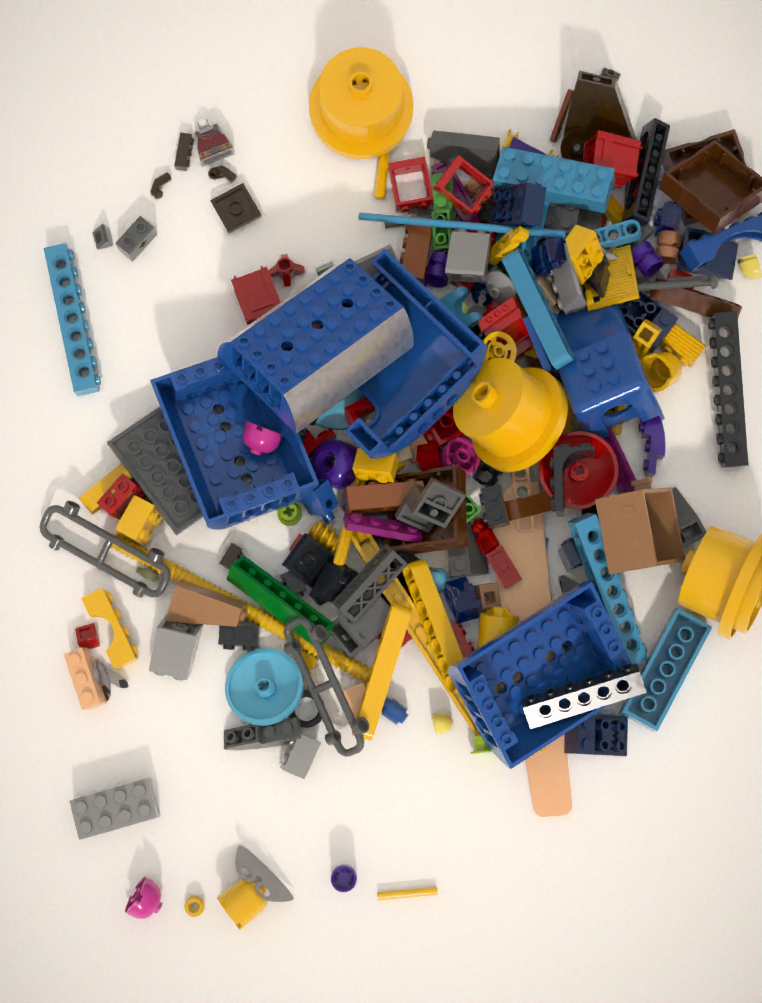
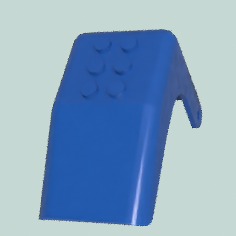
[557,296,665,438]

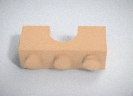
[63,647,107,710]

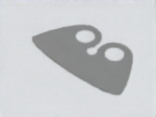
[235,845,294,902]

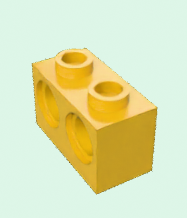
[351,531,380,566]

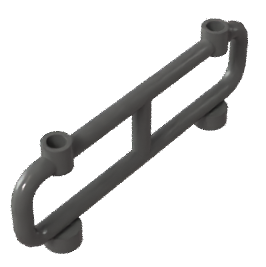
[39,500,171,598]
[284,616,369,757]

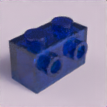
[653,201,682,237]
[443,576,482,624]

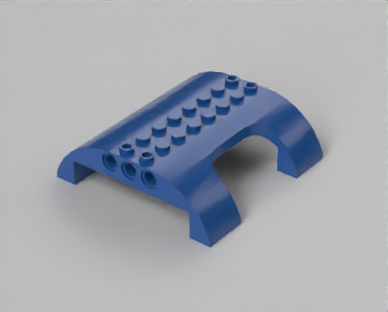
[282,248,487,459]

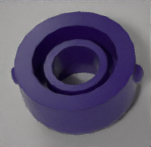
[311,439,357,489]

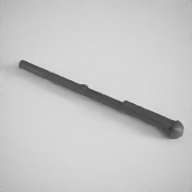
[582,274,719,295]

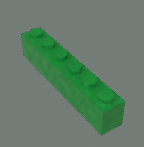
[226,555,335,645]

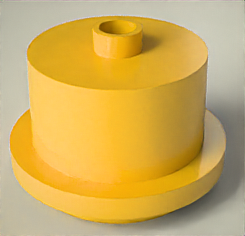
[309,47,414,159]
[453,358,568,472]
[678,525,762,640]

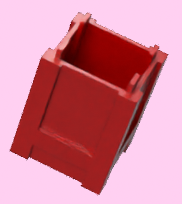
[582,130,642,189]
[231,266,281,326]

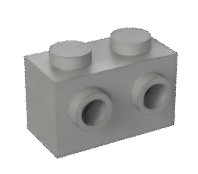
[279,733,321,780]

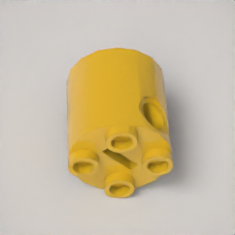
[477,606,519,648]

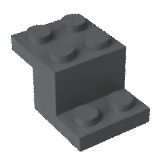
[543,202,604,239]
[395,477,466,533]

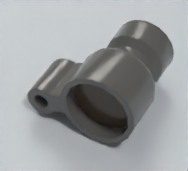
[467,295,486,317]

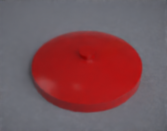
[539,431,619,510]

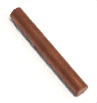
[549,89,574,142]

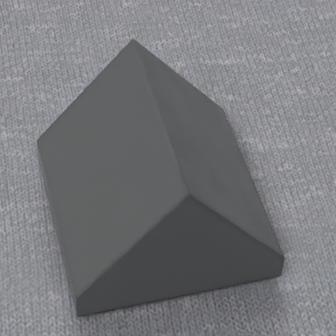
[92,224,114,249]

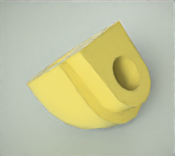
[738,254,762,279]
[431,713,453,735]

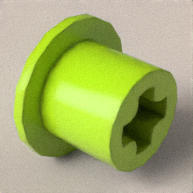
[277,503,302,526]
[470,736,492,754]

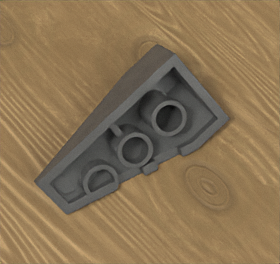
[447,521,489,579]

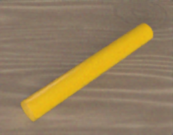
[377,887,438,900]

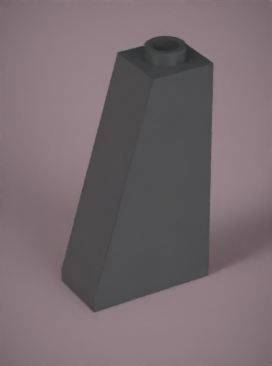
[427,130,500,178]

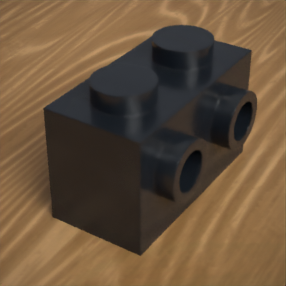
[479,484,510,529]
[218,625,261,651]

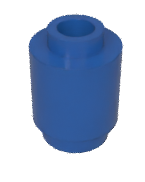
[381,697,409,725]

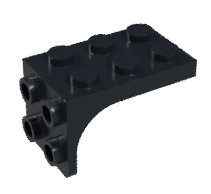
[550,443,595,517]
[281,533,358,603]

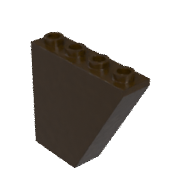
[563,71,637,140]

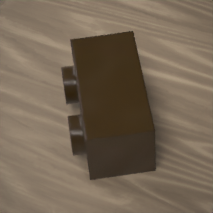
[219,542,243,570]

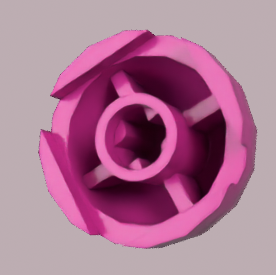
[242,421,283,456]
[441,437,480,476]
[124,877,163,919]

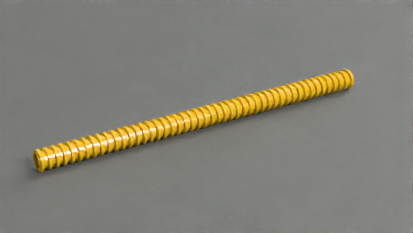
[111,533,371,683]

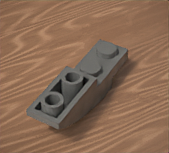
[224,717,301,750]

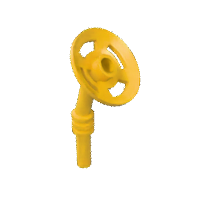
[483,331,517,362]

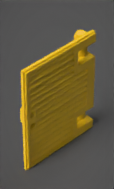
[584,245,640,311]

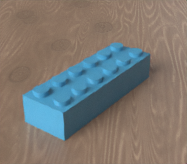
[492,147,615,213]
[619,607,712,732]

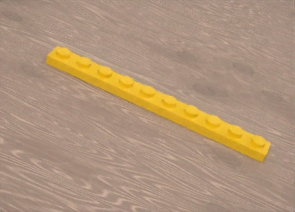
[376,568,480,736]

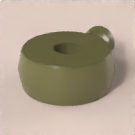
[136,567,159,582]

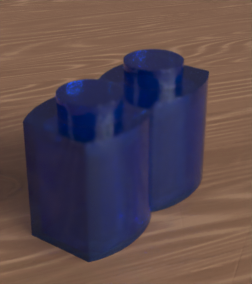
[530,237,567,275]

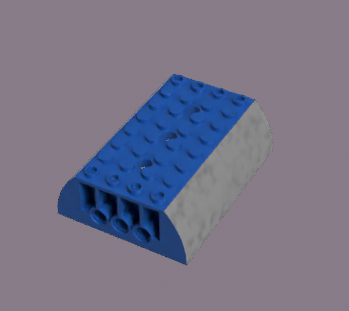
[217,258,414,434]

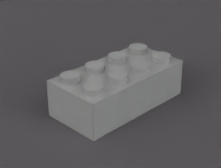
[69,778,160,840]

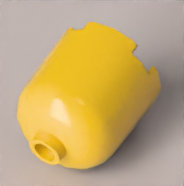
[641,351,682,392]
[216,879,267,930]

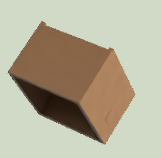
[595,477,685,574]

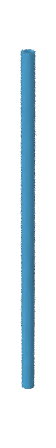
[358,212,567,239]

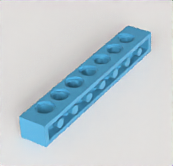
[43,243,101,396]
[568,513,648,664]

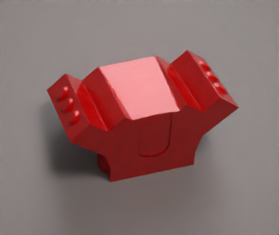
[478,297,534,360]

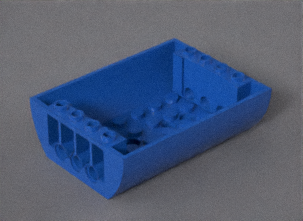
[150,357,319,530]
[448,581,632,769]

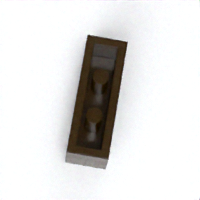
[174,132,194,171]

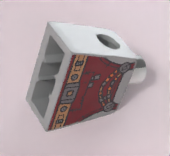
[193,118,235,167]

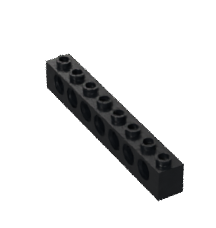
[708,311,748,468]

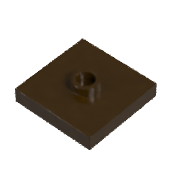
[210,183,261,234]

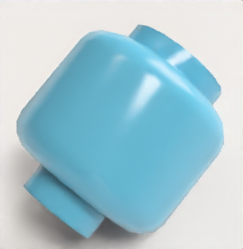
[429,567,450,593]

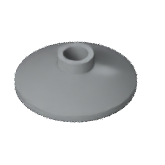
[485,271,516,305]

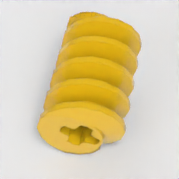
[308,520,341,556]

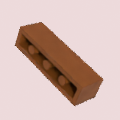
[400,215,432,284]
[343,479,424,514]

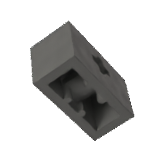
[115,216,157,262]

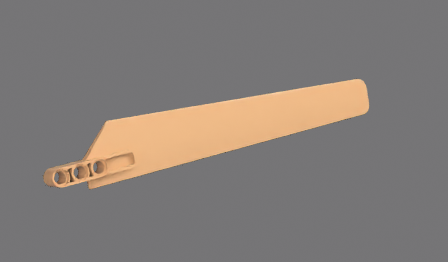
[487,467,572,817]

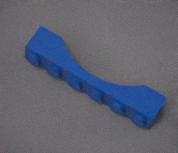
[680,212,762,272]

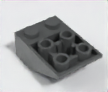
[672,487,707,548]
[331,589,390,658]

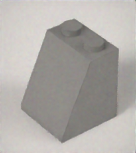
[445,229,492,283]
[149,615,203,681]

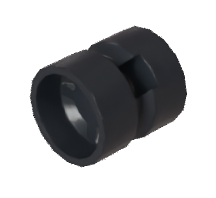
[472,461,503,487]

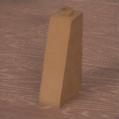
[166,580,248,627]

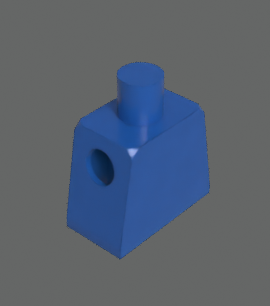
[301,479,338,523]

